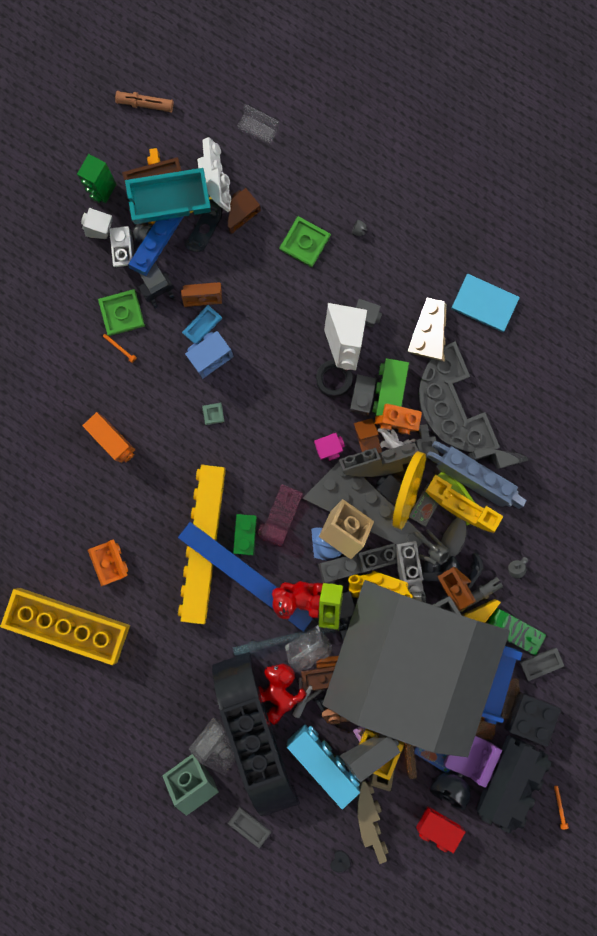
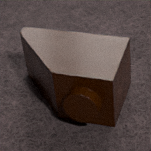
[228,188,261,234]

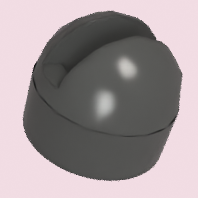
[352,219,367,236]

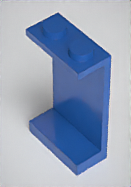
[482,646,522,724]

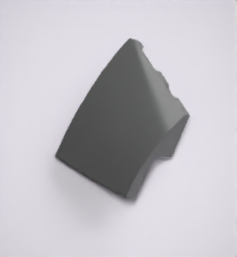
[468,449,528,470]

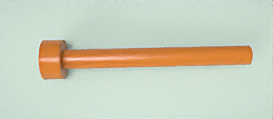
[103,334,137,363]
[554,786,569,829]

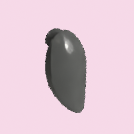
[441,517,467,558]

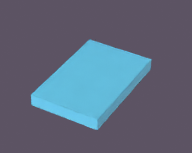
[451,274,520,332]

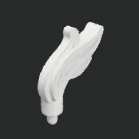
[377,428,415,449]

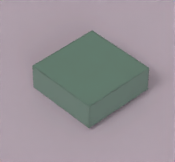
[202,403,225,425]

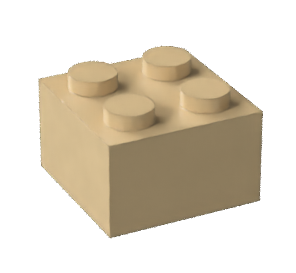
[319,499,374,559]

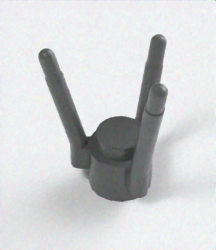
[414,529,450,566]

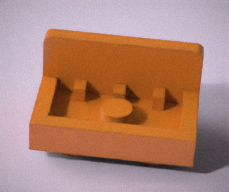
[374,404,422,435]
[88,539,128,586]

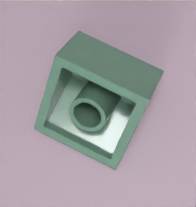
[162,752,219,816]

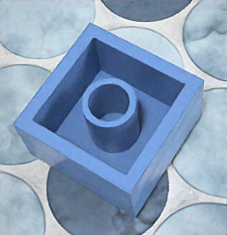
[185,331,234,379]

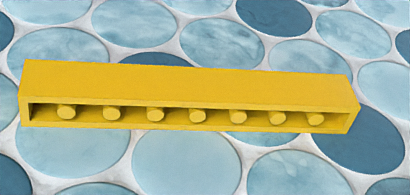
[178,465,226,624]

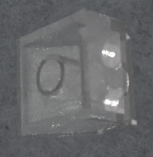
[285,625,333,672]
[189,717,236,775]

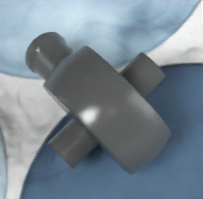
[508,557,528,578]

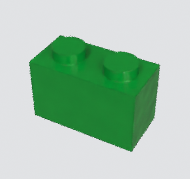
[233,514,257,555]

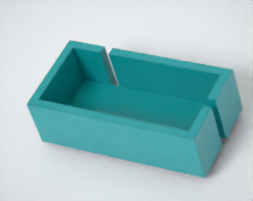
[125,168,211,224]

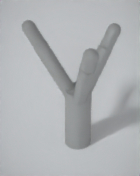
[292,677,325,718]

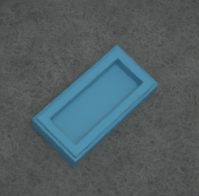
[182,305,222,344]

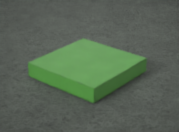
[279,216,331,268]
[98,289,145,336]

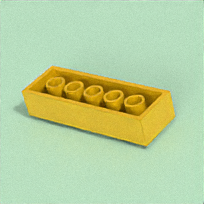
[0,588,130,665]

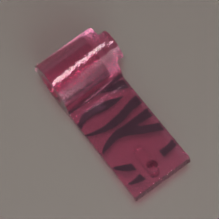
[257,484,303,547]

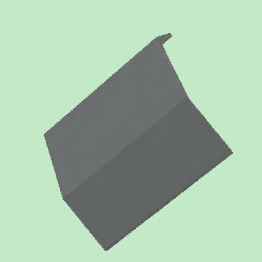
[322,580,510,758]

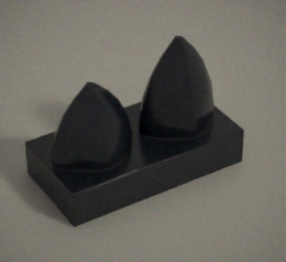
[421,555,461,581]

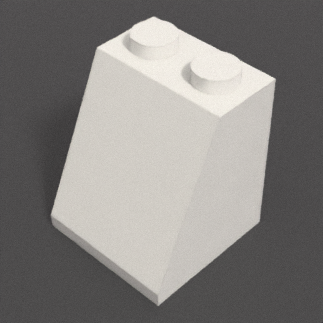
[324,303,367,370]

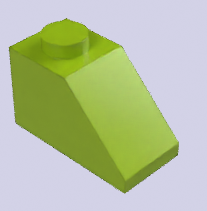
[319,583,343,629]

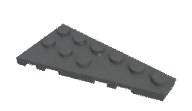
[302,462,426,548]

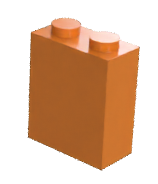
[82,412,135,463]

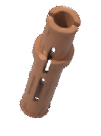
[115,91,174,113]

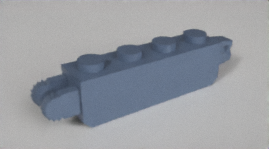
[427,441,527,509]

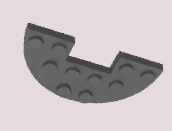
[419,341,500,452]

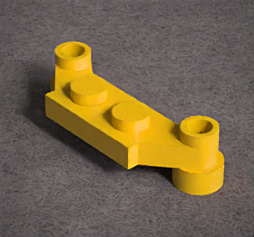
[348,571,413,598]

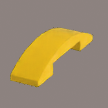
[426,475,503,533]

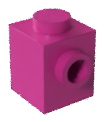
[314,433,345,461]

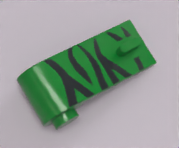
[487,608,546,656]

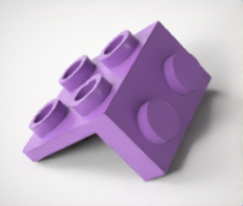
[444,736,502,788]

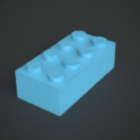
[287,724,360,809]

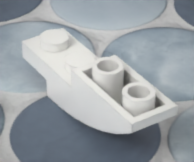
[197,137,231,212]

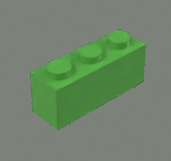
[372,358,409,417]

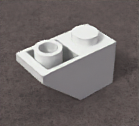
[81,208,112,239]
[109,226,134,267]

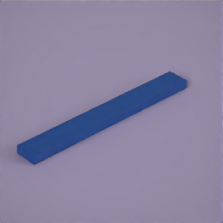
[178,522,313,631]

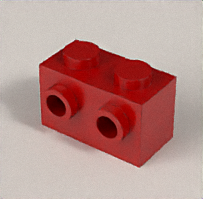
[416,806,465,854]

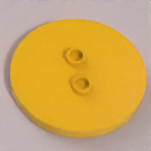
[393,451,426,529]

